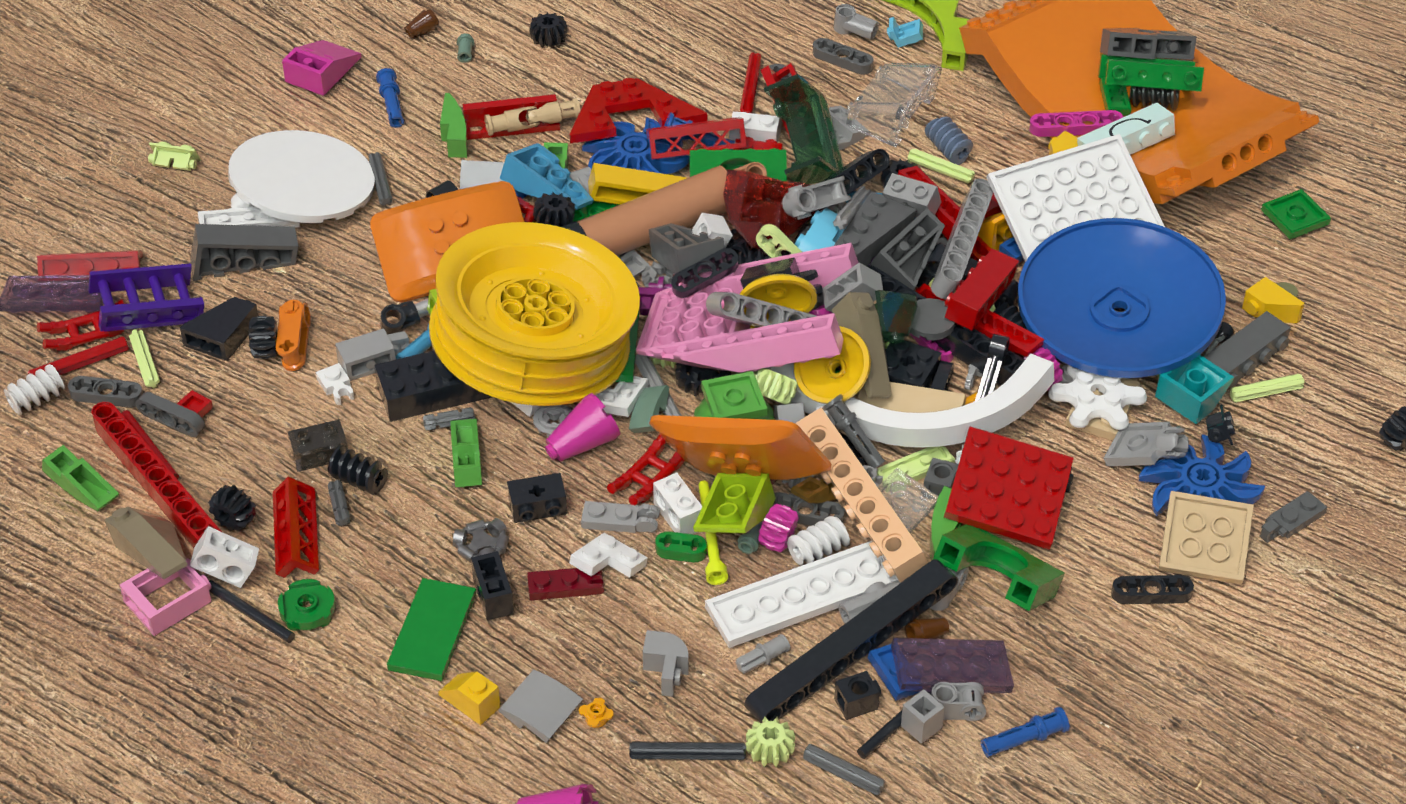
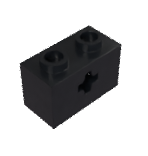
[507,473,567,523]
[471,551,514,620]

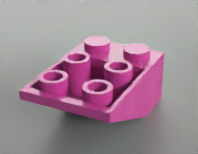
[282,40,362,96]

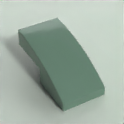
[629,385,669,433]

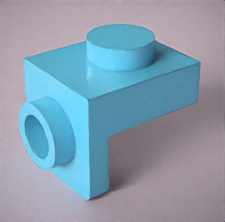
[887,17,923,48]

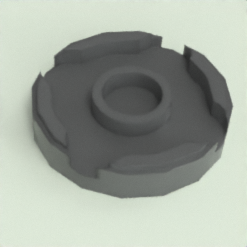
[905,298,956,341]

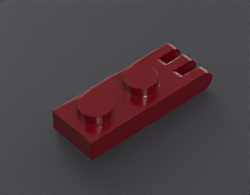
[527,568,605,601]

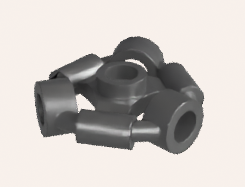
[453,518,509,562]

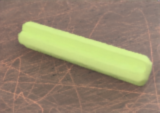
[908,149,975,183]
[129,329,160,388]
[1229,373,1305,403]

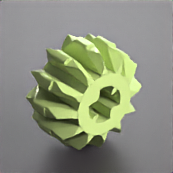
[755,368,798,404]
[746,717,795,767]

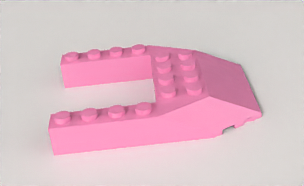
[636,243,858,372]

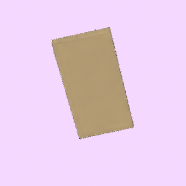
[858,382,966,446]

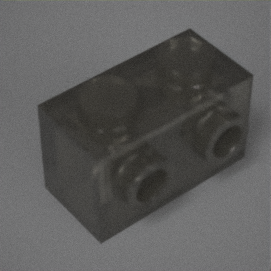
[287,419,348,472]

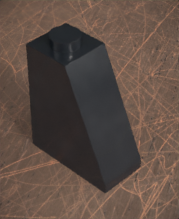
[180,296,258,361]

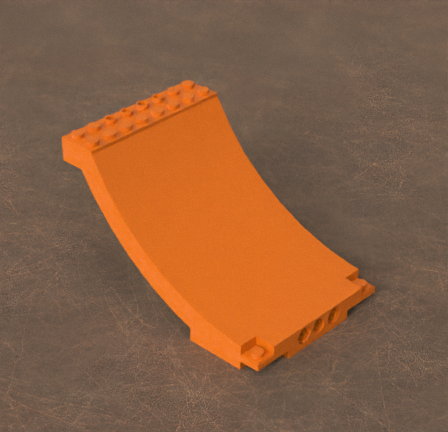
[959,0,1320,204]

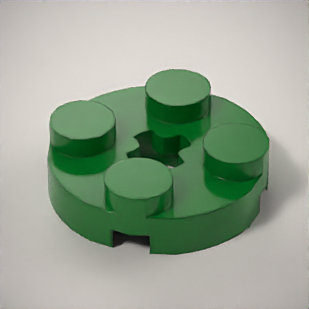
[278,579,335,631]

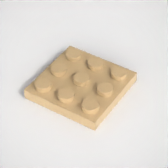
[1158,491,1254,585]

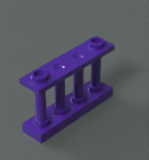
[88,263,204,332]

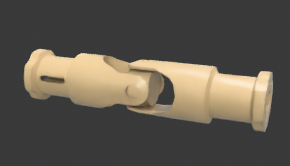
[485,97,581,136]

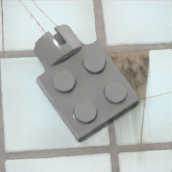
[1103,422,1189,466]

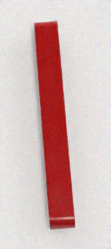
[91,402,222,548]

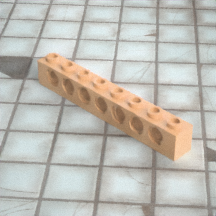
[795,408,928,583]

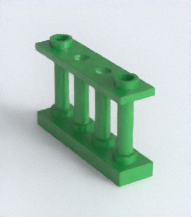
[1098,53,1204,92]

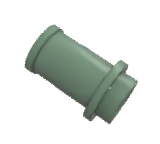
[456,33,475,63]
[738,521,762,554]

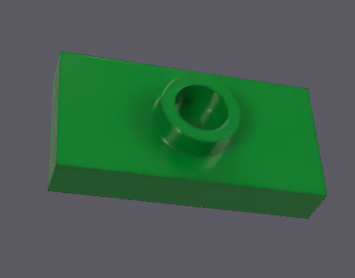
[1099,77,1132,116]

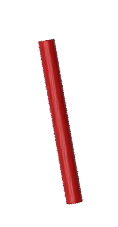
[121,410,179,479]

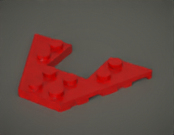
[569,78,708,144]

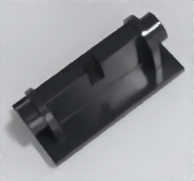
[1206,404,1236,445]

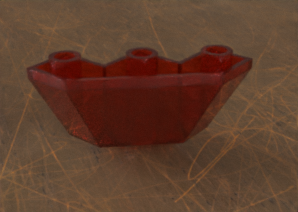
[723,170,816,250]

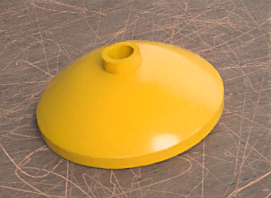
[740,274,817,322]
[794,326,871,404]

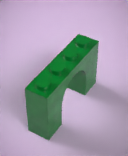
[690,148,787,212]
[933,524,1065,611]

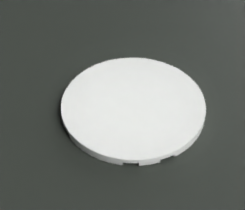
[228,130,375,223]

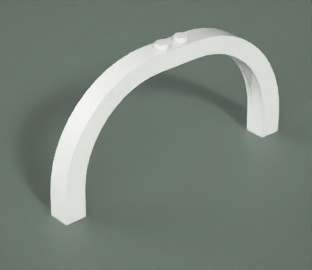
[767,354,1054,447]

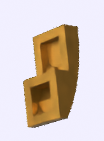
[790,476,836,503]

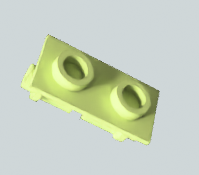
[148,142,201,171]

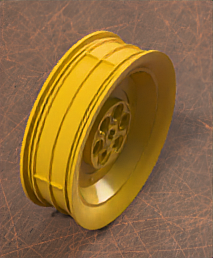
[429,222,640,406]

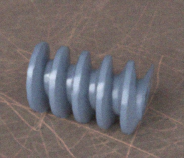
[925,116,973,165]

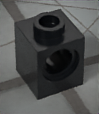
[834,671,881,720]

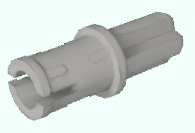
[735,634,790,673]

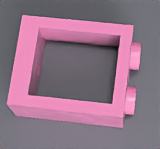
[120,558,212,636]

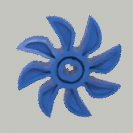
[582,117,690,174]
[1139,434,1265,516]

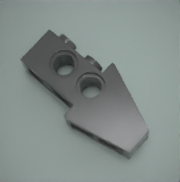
[1100,28,1197,60]

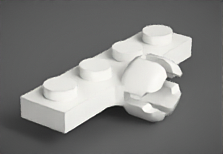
[198,193,300,228]

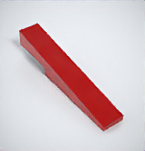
[897,166,991,261]
[915,283,1045,357]

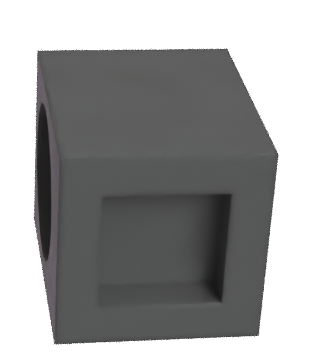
[922,458,958,502]

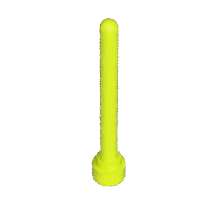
[698,480,728,585]

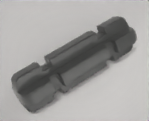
[423,407,475,431]
[328,480,350,527]

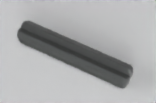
[368,152,392,206]
[803,744,885,795]

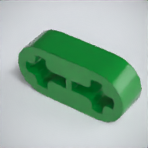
[655,531,707,563]

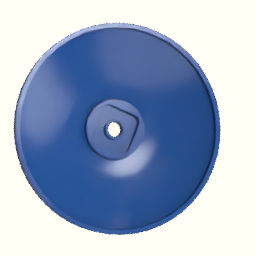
[1018,218,1226,378]

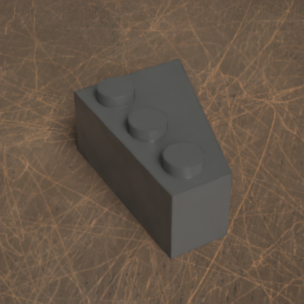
[870,208,945,290]
[649,223,727,278]

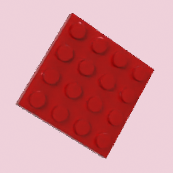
[944,426,1074,550]

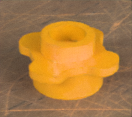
[579,698,614,728]

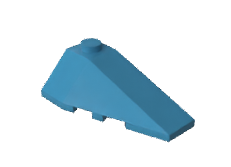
[500,143,594,210]

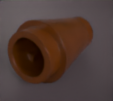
[404,9,439,39]
[905,617,949,647]

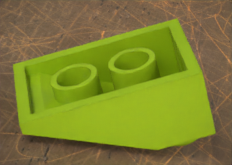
[693,473,776,533]

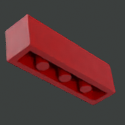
[944,248,1019,330]

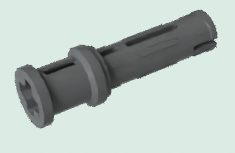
[822,394,885,469]

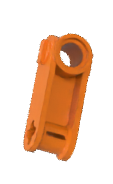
[276,300,311,371]

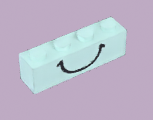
[1077,103,1175,155]

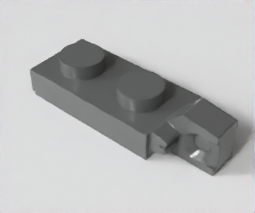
[1259,491,1328,543]

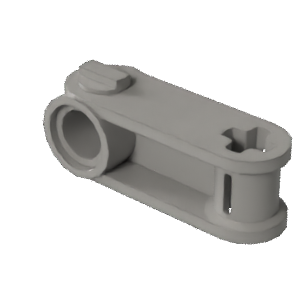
[782,176,851,220]

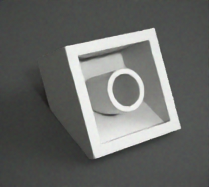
[729,112,783,142]

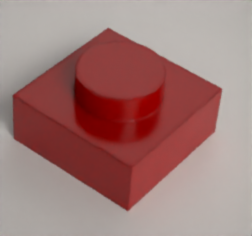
[177,390,213,418]

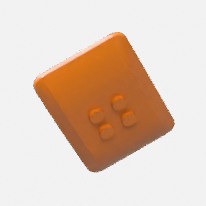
[370,181,524,302]
[649,415,832,480]

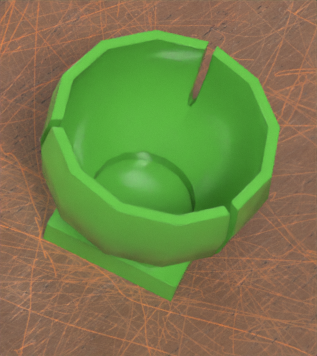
[693,371,775,420]

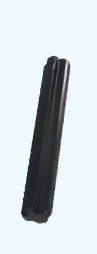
[629,741,746,760]

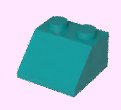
[1155,355,1234,424]

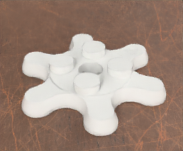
[1048,365,1147,430]

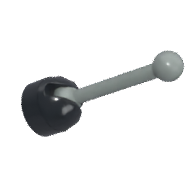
[1203,321,1234,357]

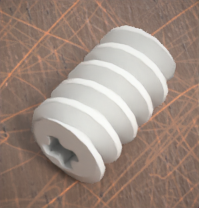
[4,364,65,416]
[787,516,850,566]

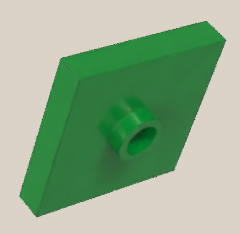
[1261,189,1331,240]

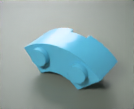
[795,208,848,252]

